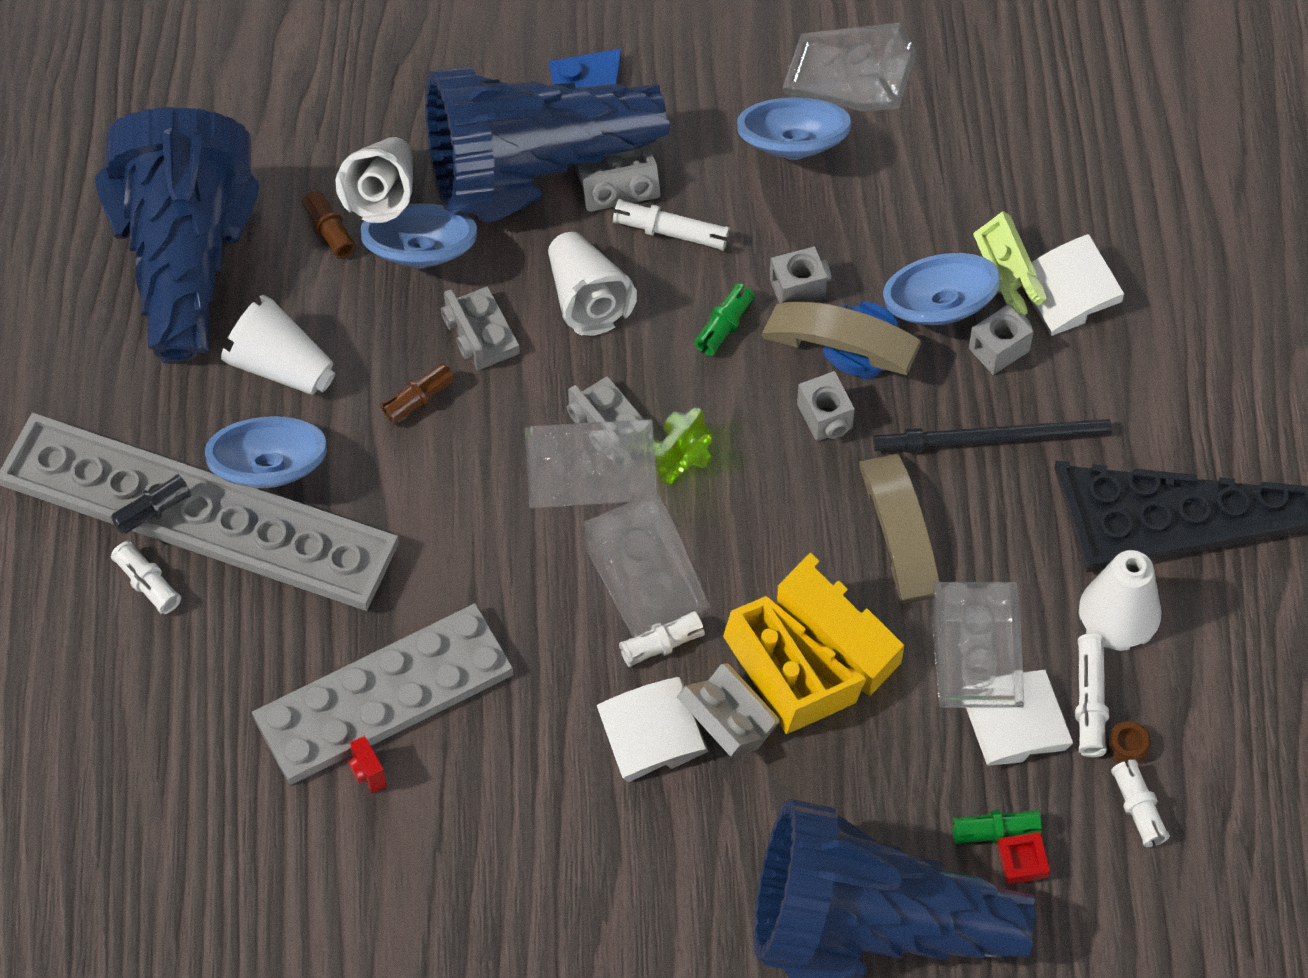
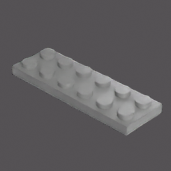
[252,603,514,786]

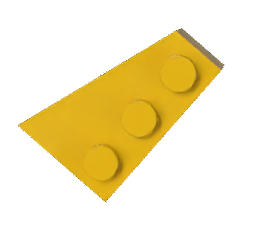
[777,552,904,697]
[723,596,866,735]

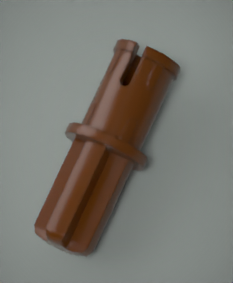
[302,190,357,259]
[380,363,455,425]

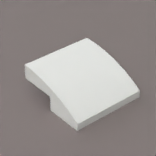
[1022,234,1124,336]
[960,670,1073,766]
[597,677,709,782]

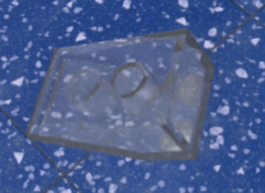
[783,22,917,112]
[524,419,657,508]
[583,491,710,638]
[931,582,1024,708]

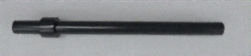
[873,419,1112,453]

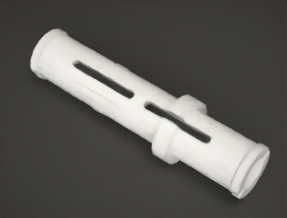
[613,199,730,251]
[1075,634,1109,757]

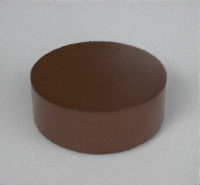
[1107,721,1151,765]

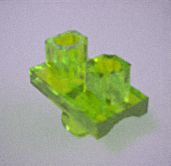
[641,407,713,486]

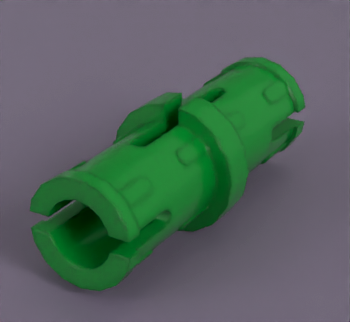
[693,283,756,356]
[952,810,1042,844]

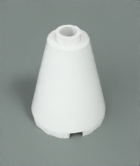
[335,137,414,223]
[548,232,637,336]
[221,294,335,395]
[1078,550,1161,651]

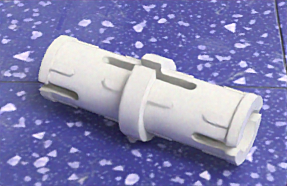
[111,541,181,614]
[619,611,705,667]
[1111,760,1170,848]

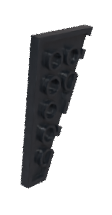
[1054,460,1308,573]

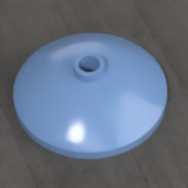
[737,97,851,160]
[361,203,477,268]
[883,253,1000,325]
[205,416,327,488]

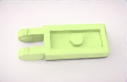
[973,211,1047,316]

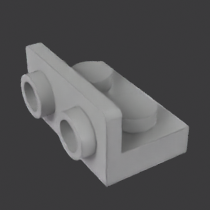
[575,145,661,211]
[441,286,520,371]
[567,376,654,463]
[677,663,779,757]

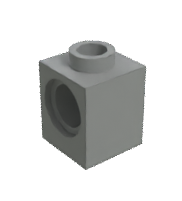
[770,246,831,304]
[969,304,1034,375]
[797,371,855,442]

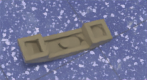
[762,302,921,375]
[859,454,941,604]

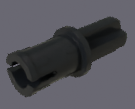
[111,474,191,534]

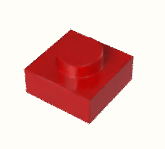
[348,735,387,794]
[997,832,1050,885]

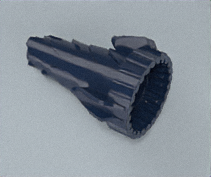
[425,66,670,223]
[95,107,259,364]
[753,799,1035,978]

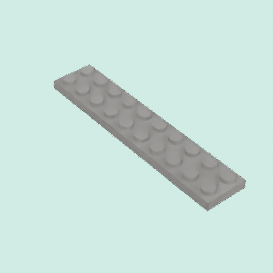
[0,413,399,611]

